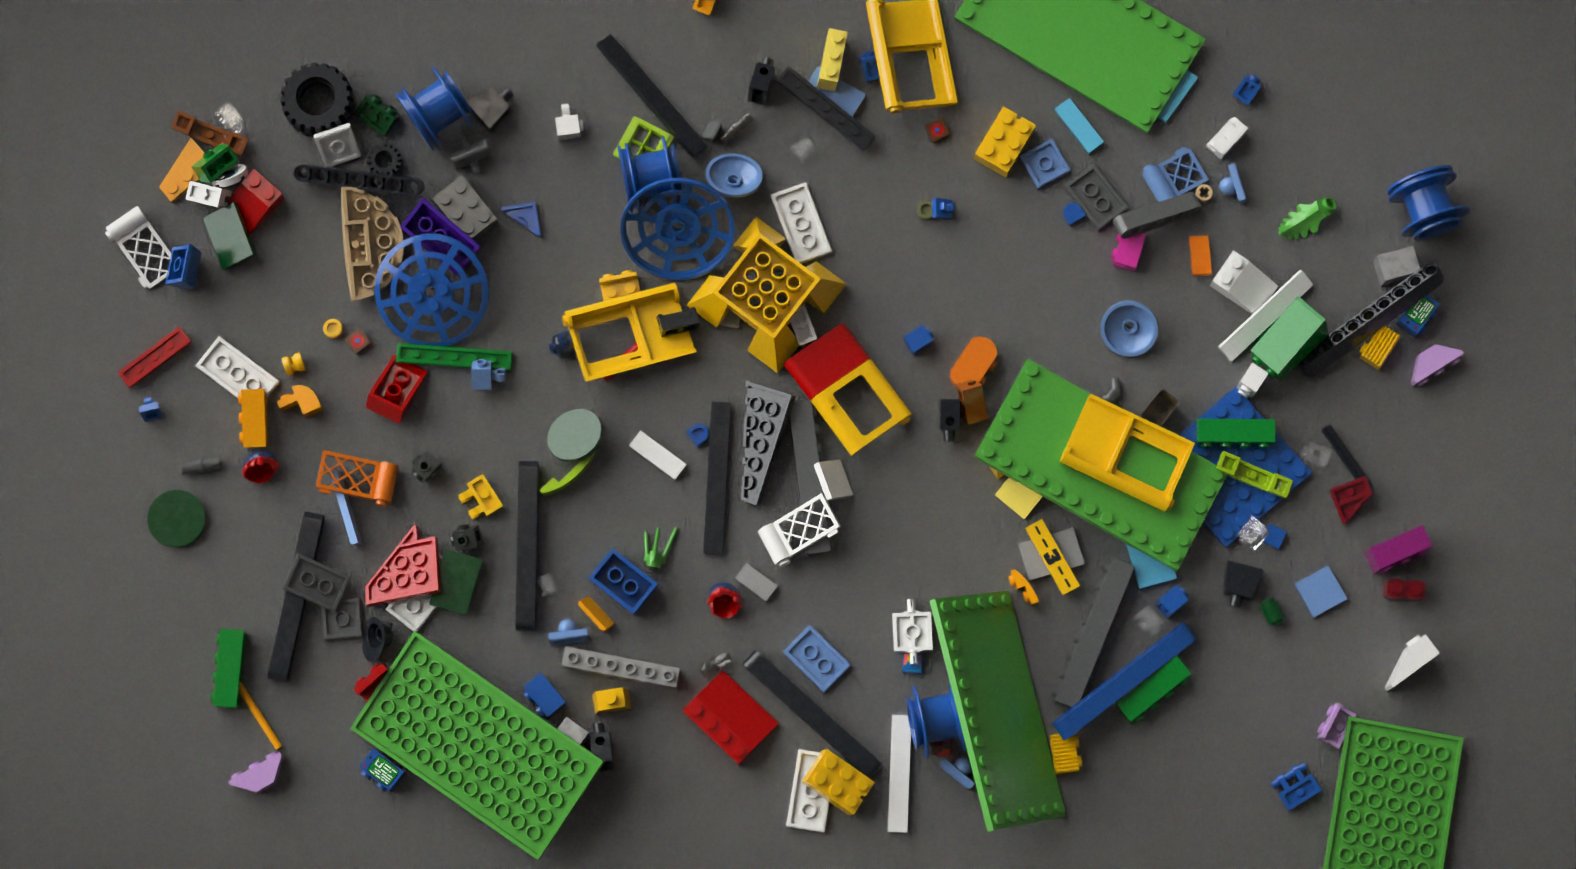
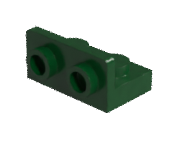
[354,94,401,136]

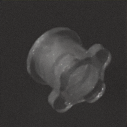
[791,138,815,163]
[537,573,561,597]

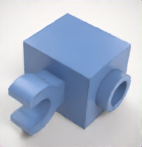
[471,359,506,390]

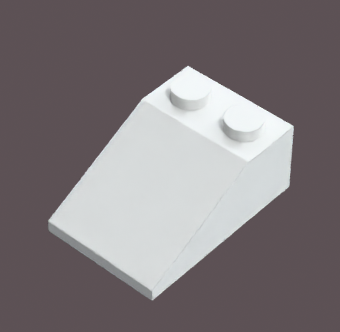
[1210,250,1278,314]
[1385,634,1440,691]

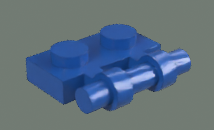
[1270,763,1322,811]

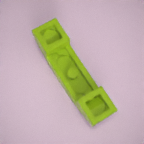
[540,451,596,496]
[1216,451,1293,499]

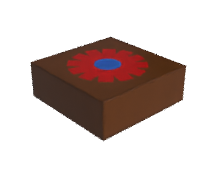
[924,118,950,143]
[344,328,372,355]

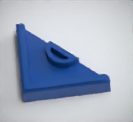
[501,202,542,237]

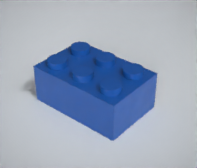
[588,548,658,617]

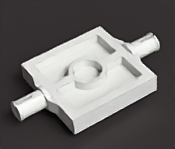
[892,599,933,665]

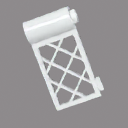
[105,206,171,289]
[758,493,841,567]

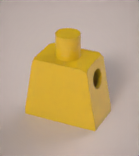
[592,687,632,714]

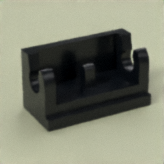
[656,307,700,337]

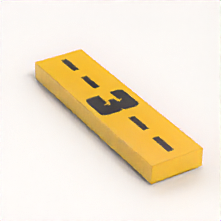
[1025,519,1080,596]

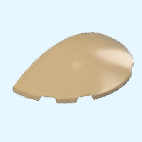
[341,187,404,301]

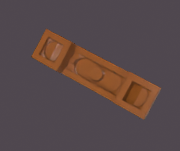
[170,110,249,156]

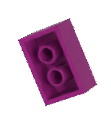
[1364,525,1432,575]

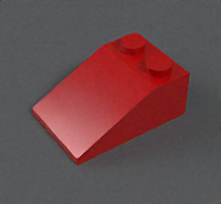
[227,169,285,236]
[365,355,428,424]

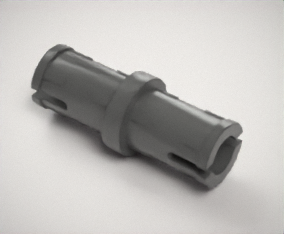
[180,457,221,475]

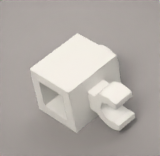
[555,104,584,140]

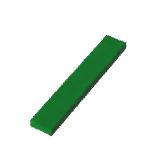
[396,343,512,371]

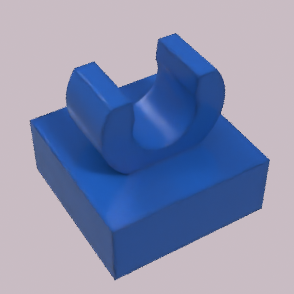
[932,198,954,220]
[139,397,163,422]

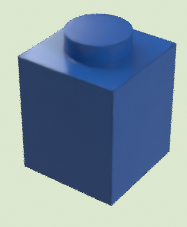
[903,325,934,356]

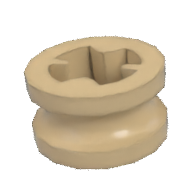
[1195,184,1213,203]

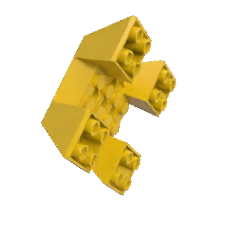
[687,216,847,374]

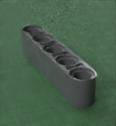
[1113,192,1203,239]

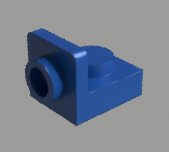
[859,51,879,82]
[1233,74,1263,105]

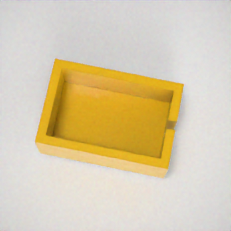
[974,106,1036,178]
[801,749,875,815]

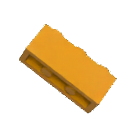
[238,388,269,447]

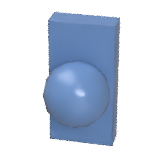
[1219,163,1247,204]
[548,619,589,646]
[940,757,975,790]

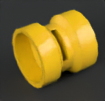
[282,352,306,376]

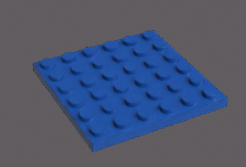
[1179,387,1312,548]

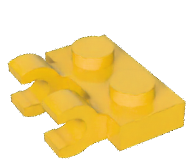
[458,474,503,520]

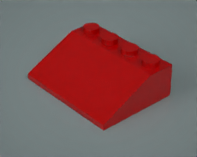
[682,670,779,766]

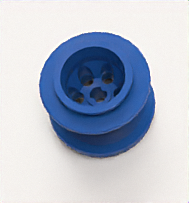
[395,66,474,151]
[617,135,683,214]
[1387,165,1470,240]
[906,681,967,759]

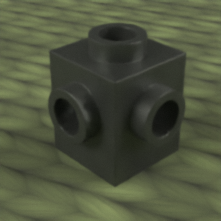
[411,450,442,482]
[451,524,483,553]

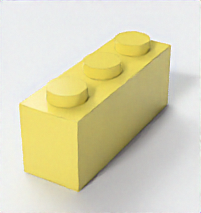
[817,28,848,92]

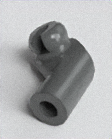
[1102,378,1121,404]

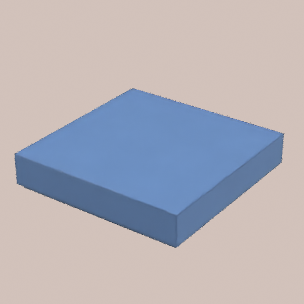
[1019,139,1071,190]
[1294,566,1347,618]

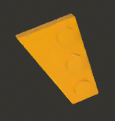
[159,138,204,203]

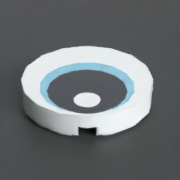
[211,164,248,187]

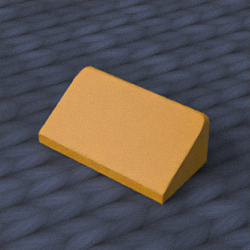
[578,596,614,633]

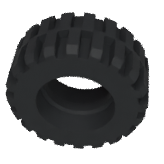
[280,62,355,138]

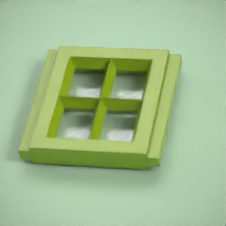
[613,116,674,160]

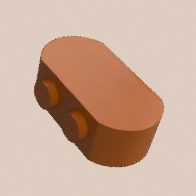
[950,336,998,389]

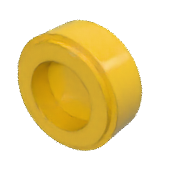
[323,319,343,339]

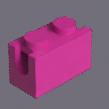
[1110,232,1147,272]

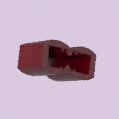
[1383,579,1426,602]

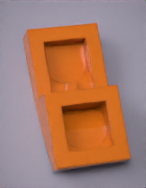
[1189,235,1212,276]

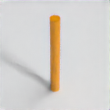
[239,682,283,750]

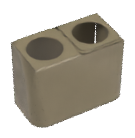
[1140,390,1180,426]

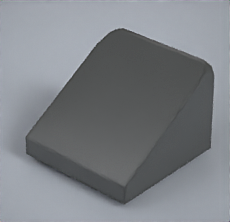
[702,121,722,144]

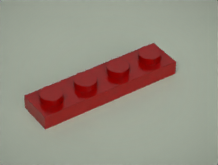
[118,326,192,389]

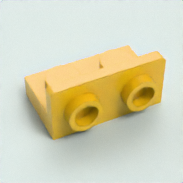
[599,270,640,301]

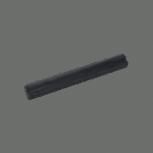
[1321,425,1372,487]

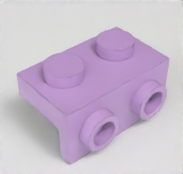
[1317,703,1357,749]

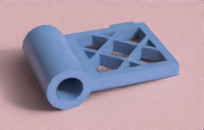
[1141,147,1209,202]

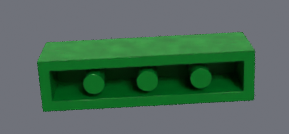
[1196,419,1275,448]
[211,629,247,709]
[1115,655,1191,723]

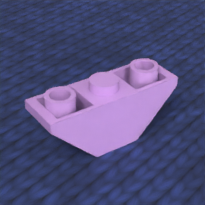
[1411,344,1464,386]
[228,751,284,793]

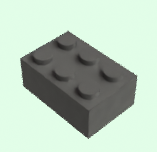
[432,175,499,242]

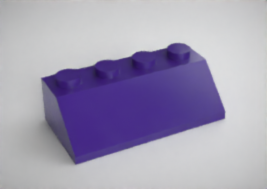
[400,197,481,276]

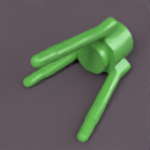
[644,527,678,568]

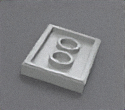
[1018,528,1085,581]

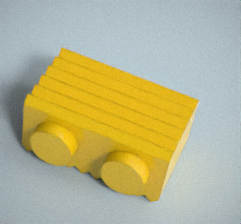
[1359,326,1401,370]
[1049,734,1082,775]

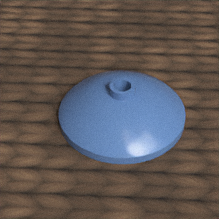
[705,153,762,198]
[1100,300,1158,357]

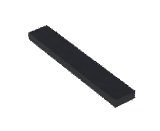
[777,66,876,152]

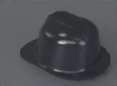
[362,617,393,662]

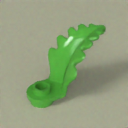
[1278,197,1337,240]

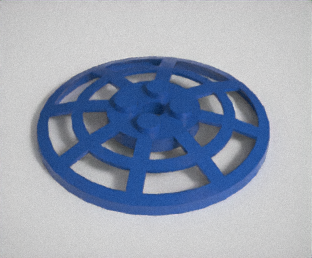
[620,178,735,280]
[375,233,489,347]

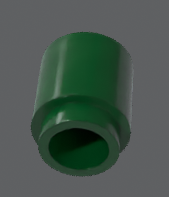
[1260,597,1286,627]

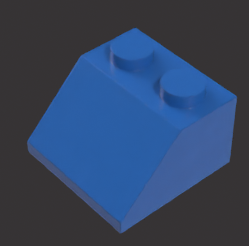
[165,244,201,290]

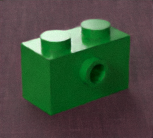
[191,144,239,183]

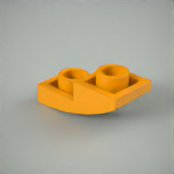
[1008,569,1039,606]

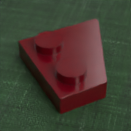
[1329,476,1373,524]

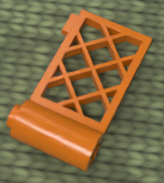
[315,450,398,507]

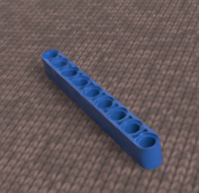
[1052,622,1196,740]

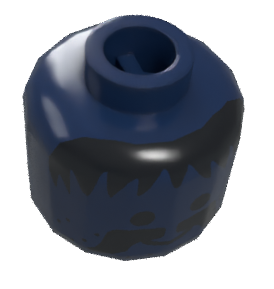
[549,331,576,359]

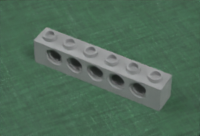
[561,646,680,690]

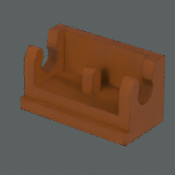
[956,380,988,425]

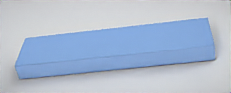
[331,469,362,546]

